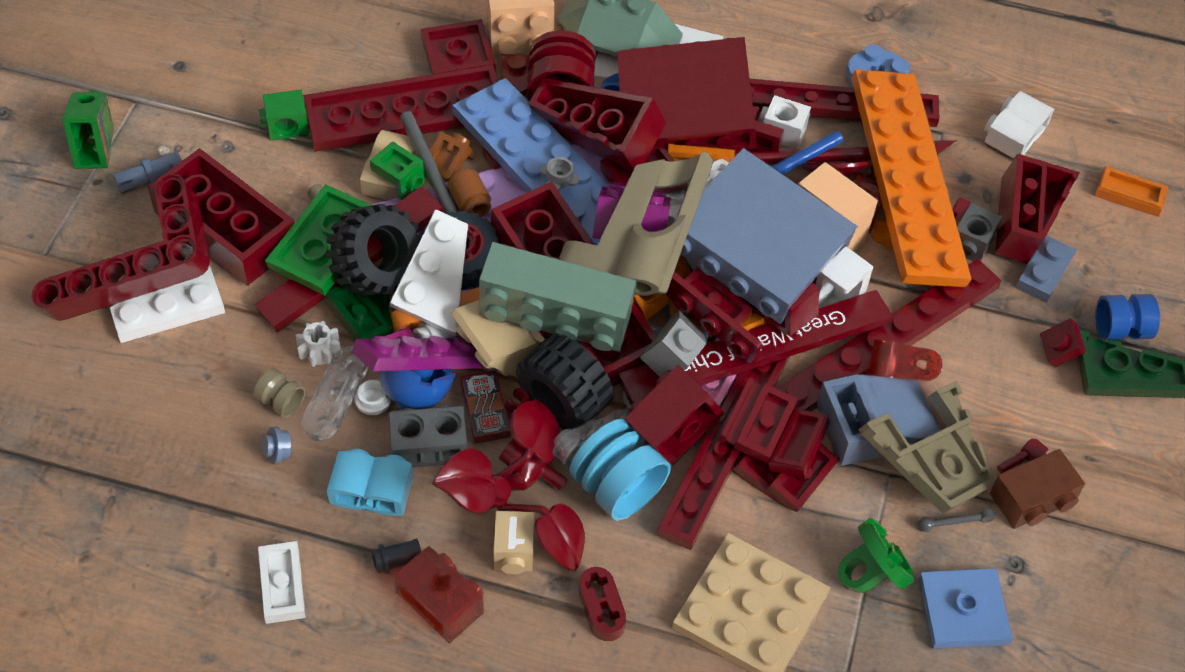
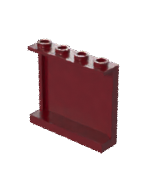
[617,37,757,152]

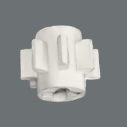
[296,321,341,367]

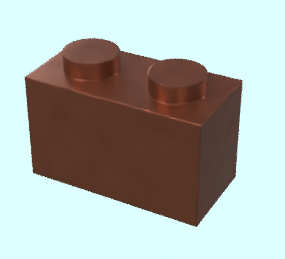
[989,449,1085,529]

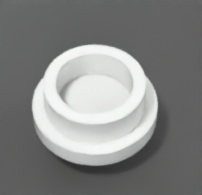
[355,380,391,415]

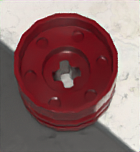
[526,30,596,102]

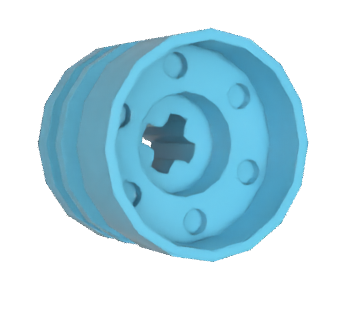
[569,419,671,521]

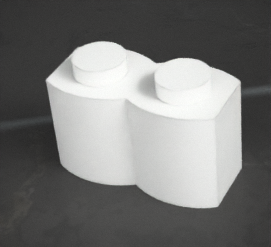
[984,91,1054,158]

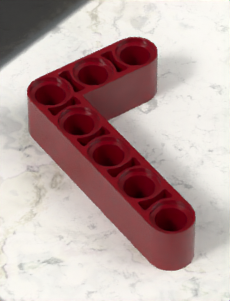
[31,173,210,321]

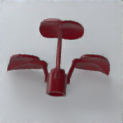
[432,400,585,572]

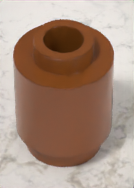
[447,169,491,218]

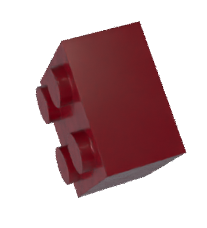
[625,365,725,466]

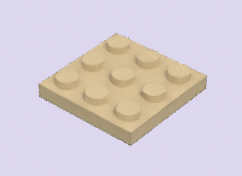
[672,533,831,672]

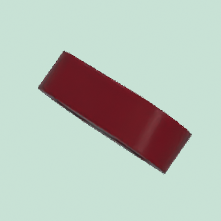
[579,567,626,641]

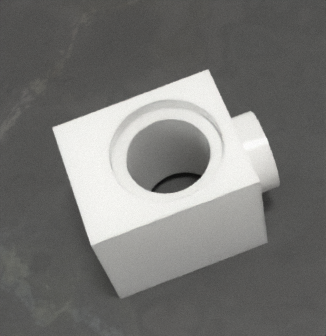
[759,95,811,150]

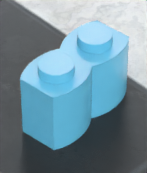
[327,449,414,516]

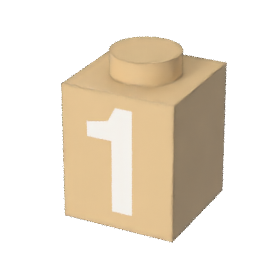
[494,511,535,574]

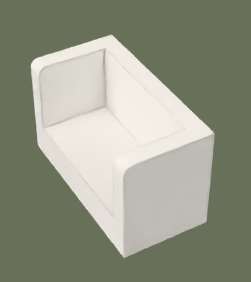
[816,247,873,308]

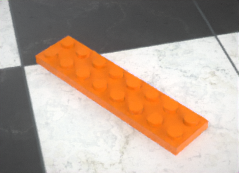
[851,69,971,287]

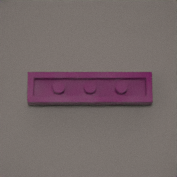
[352,335,483,371]

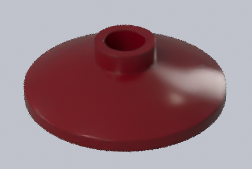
[803,160,870,177]

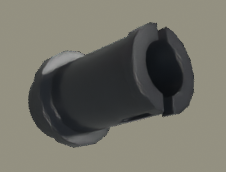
[372,538,423,575]

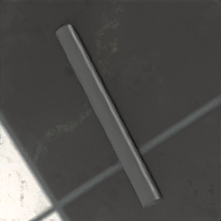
[400,111,459,214]

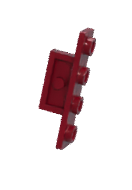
[665,267,762,364]

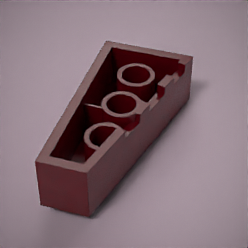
[528,78,666,173]

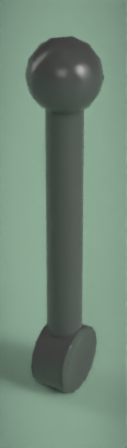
[918,509,996,532]

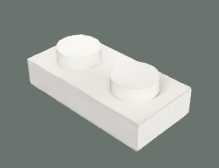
[258,541,306,624]

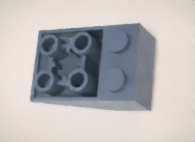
[816,375,940,466]

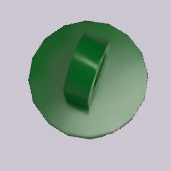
[838,517,914,593]

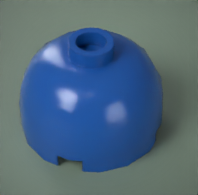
[380,369,455,410]

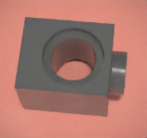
[957,203,1002,261]

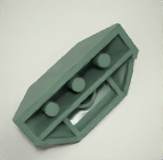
[557,0,683,57]

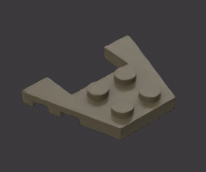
[858,381,995,514]

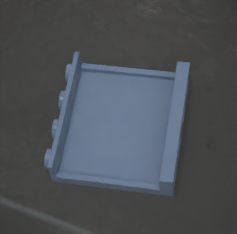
[671,148,858,324]

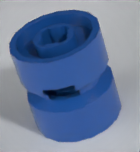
[1095,294,1160,341]

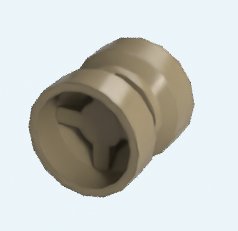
[253,368,306,418]

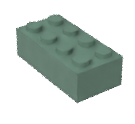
[479,242,637,352]

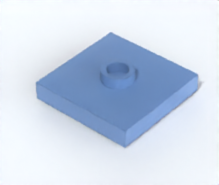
[919,568,1013,649]

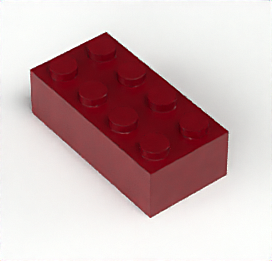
[147,148,295,286]

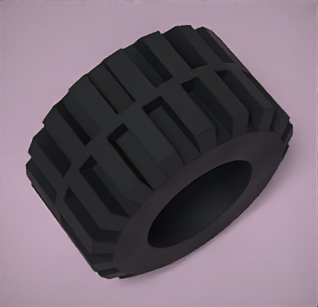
[326,204,422,296]
[516,333,614,433]

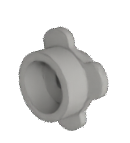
[540,157,579,190]

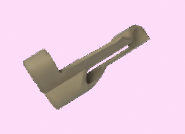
[558,152,714,295]

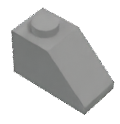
[640,310,706,377]

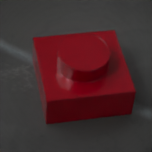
[1040,318,1086,367]

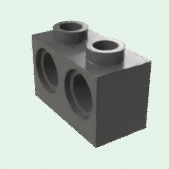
[389,405,467,468]

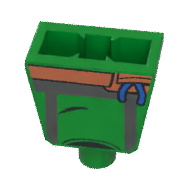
[62,91,113,169]

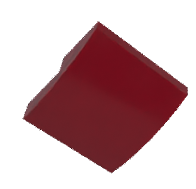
[733,432,839,512]

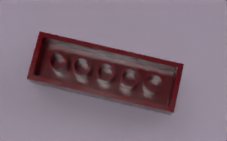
[490,181,656,387]

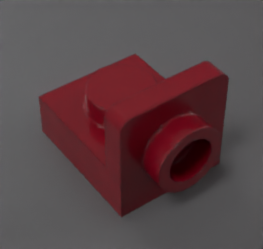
[745,106,784,152]

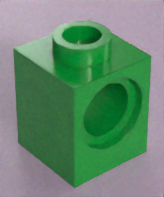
[258,89,309,141]

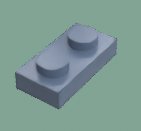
[1016,235,1077,303]

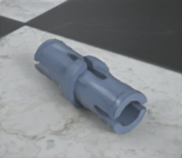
[112,150,182,193]

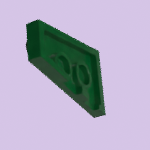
[1078,329,1185,398]

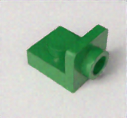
[370,141,425,200]

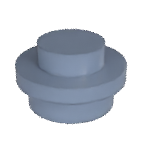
[261,427,291,464]

